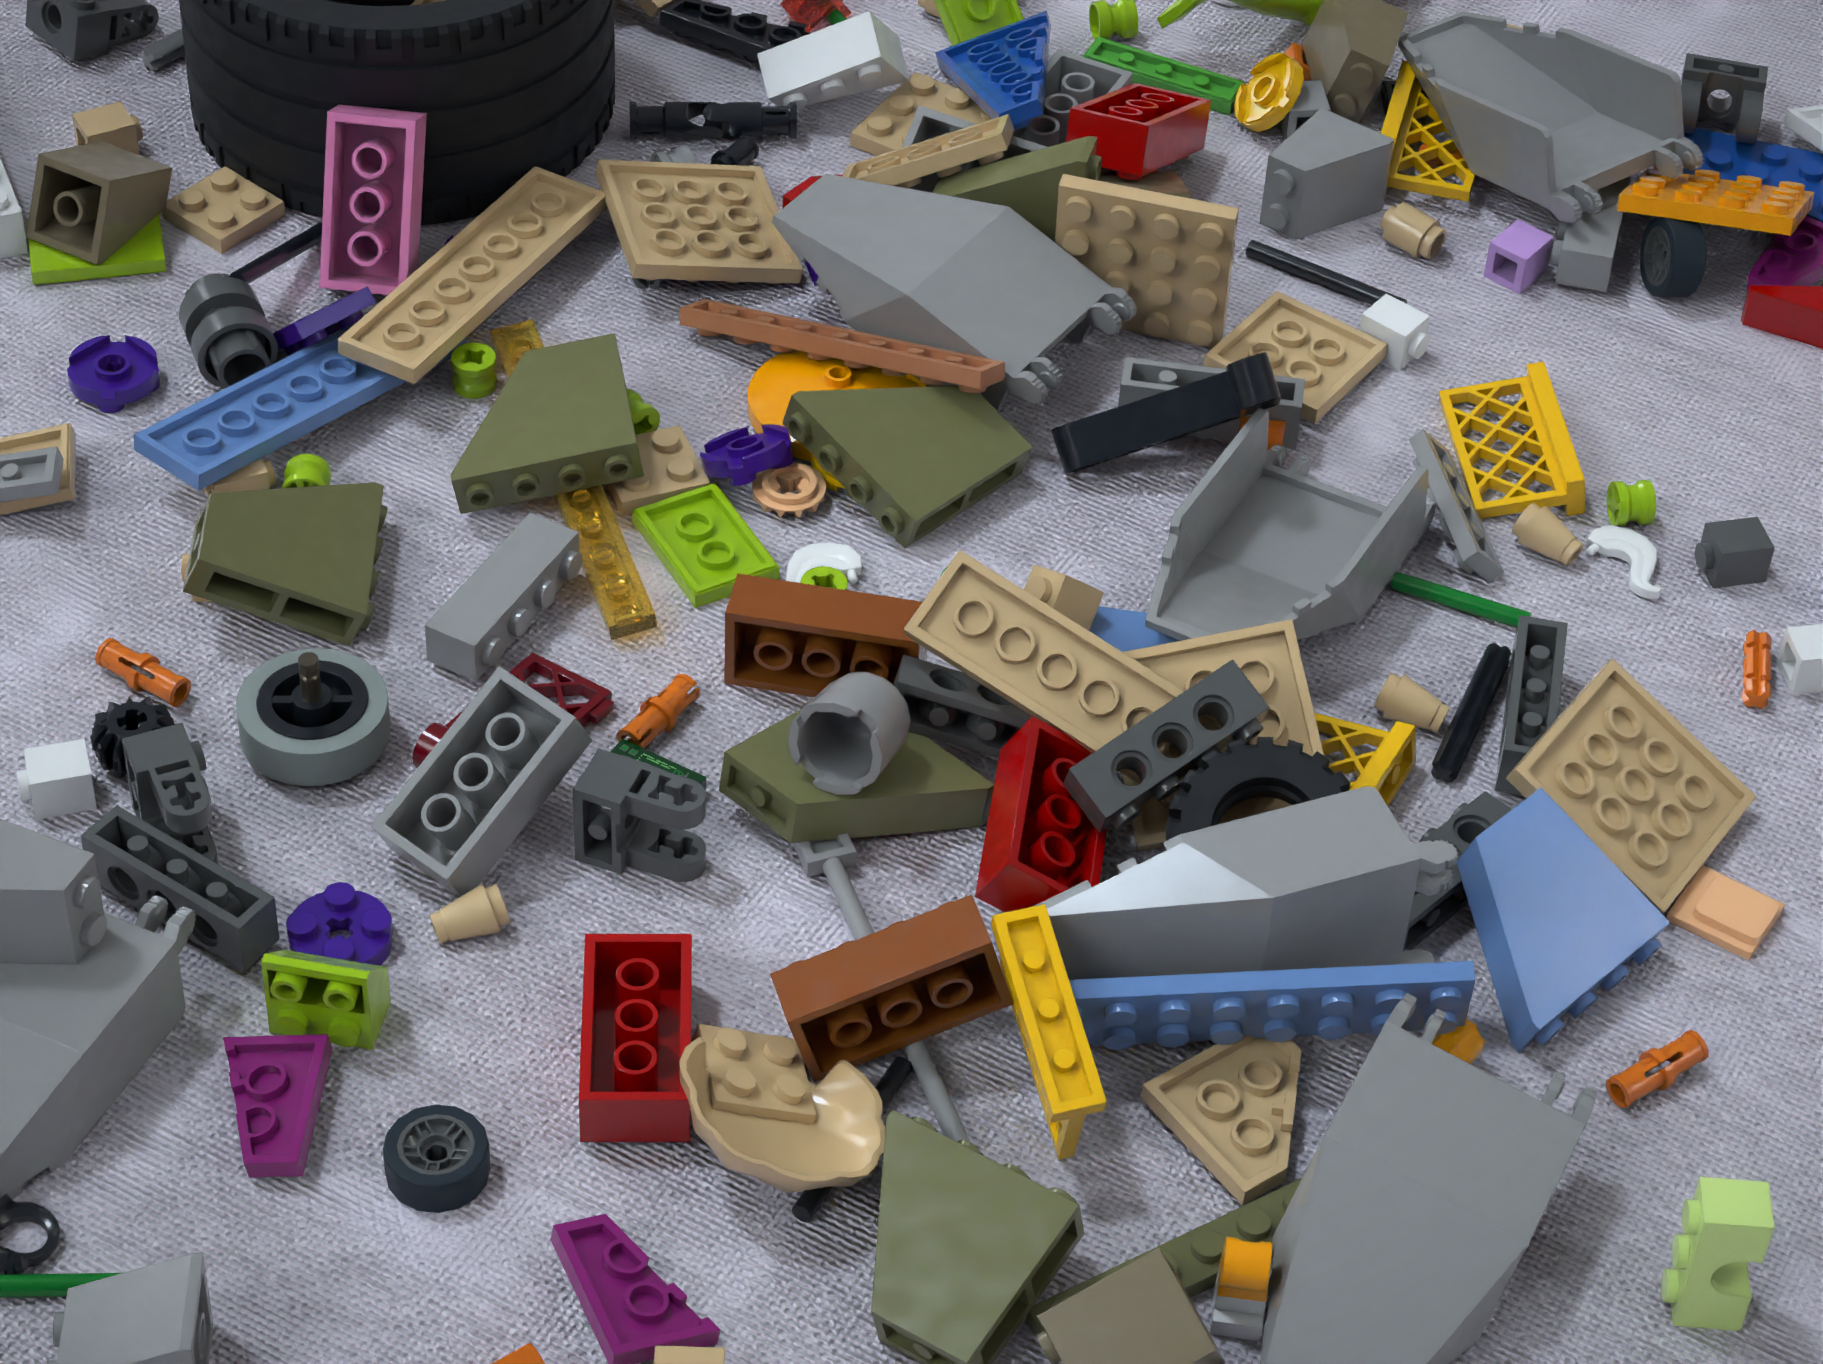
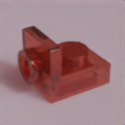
[780,0,852,32]

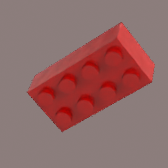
[1066,83,1211,180]
[975,716,1107,912]
[579,934,692,1142]

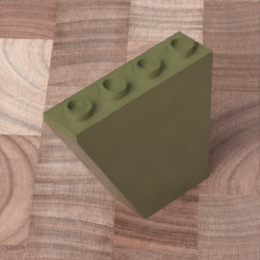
[932,136,1102,242]
[451,333,644,514]
[782,386,1033,549]
[183,482,388,647]
[719,709,994,843]
[871,1110,1085,1364]

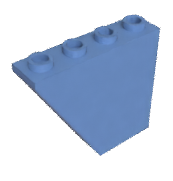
[1457,788,1670,1053]

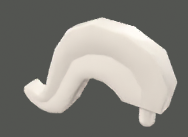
[1586,525,1662,599]
[786,542,862,584]

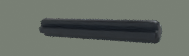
[1431,643,1511,783]

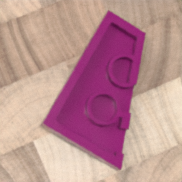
[1747,216,1823,290]
[223,1034,333,1178]
[550,1214,721,1364]

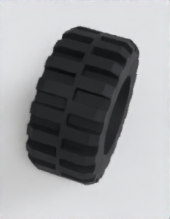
[1166,737,1350,841]

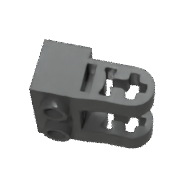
[25,0,159,61]
[1681,53,1768,145]
[122,723,218,864]
[573,748,706,882]

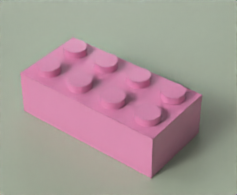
[319,104,427,295]

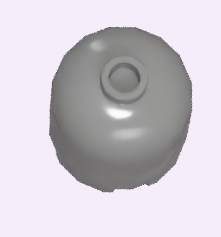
[788,672,911,795]

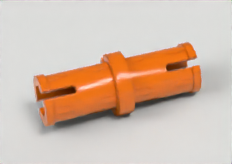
[95,638,191,707]
[616,674,700,749]
[1606,1030,1709,1109]

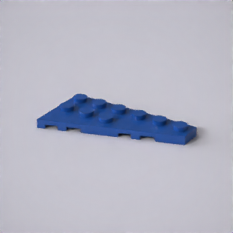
[935,11,1051,130]
[1683,128,1823,223]

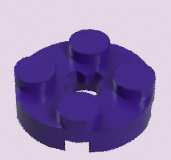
[67,335,161,413]
[700,424,794,486]
[286,882,393,966]

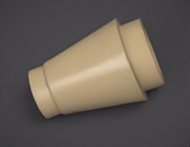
[1512,503,1584,567]
[1374,673,1450,733]
[429,884,511,944]

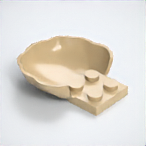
[679,1024,886,1193]

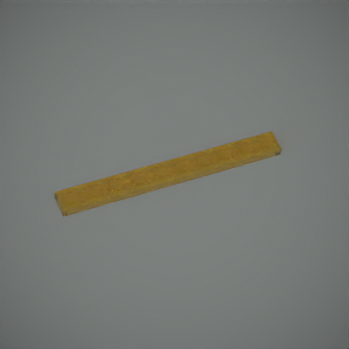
[490,319,657,640]

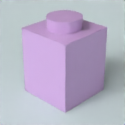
[1484,219,1554,294]

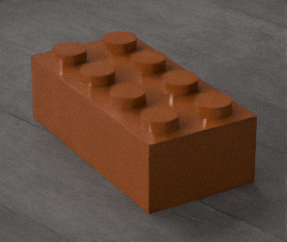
[724,573,927,697]
[770,895,1013,1083]

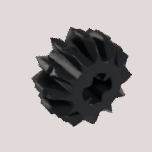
[90,696,175,779]

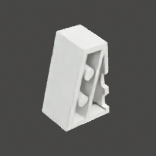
[757,11,910,110]

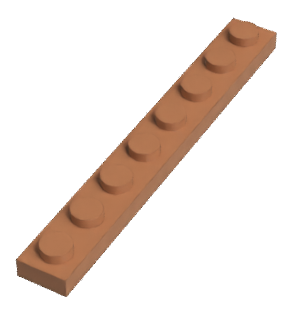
[679,299,1005,393]

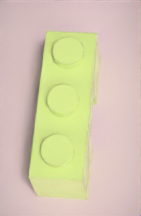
[1661,1177,1774,1331]

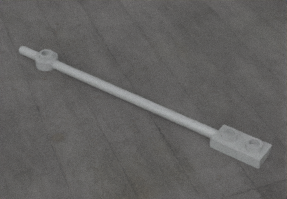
[792,833,971,1143]

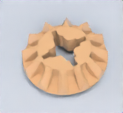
[752,462,826,518]

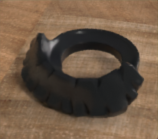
[0,1194,60,1275]

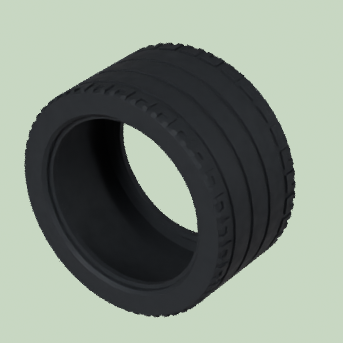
[179,0,615,225]

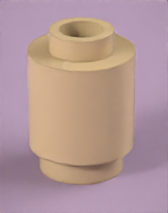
[1380,202,1447,260]

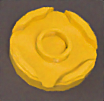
[1234,53,1304,132]

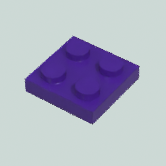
[273,286,376,356]

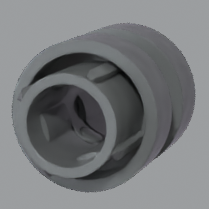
[179,273,278,388]

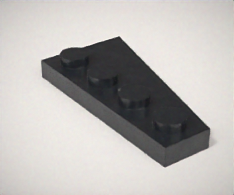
[659,0,810,62]

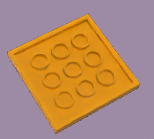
[1617,165,1815,236]

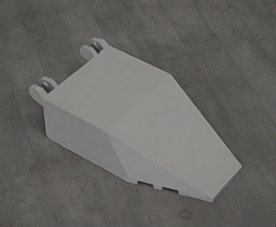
[1398,12,1704,224]
[771,174,1137,412]
[1145,408,1436,641]
[1033,786,1459,980]
[0,895,196,1199]
[1260,993,1597,1364]

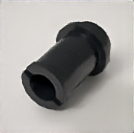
[710,135,759,166]

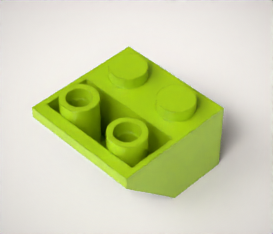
[261,950,391,1050]

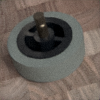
[236,648,391,786]

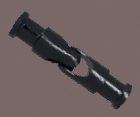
[629,102,797,139]

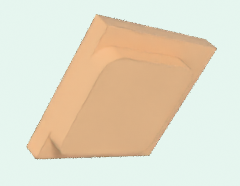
[1666,865,1785,960]

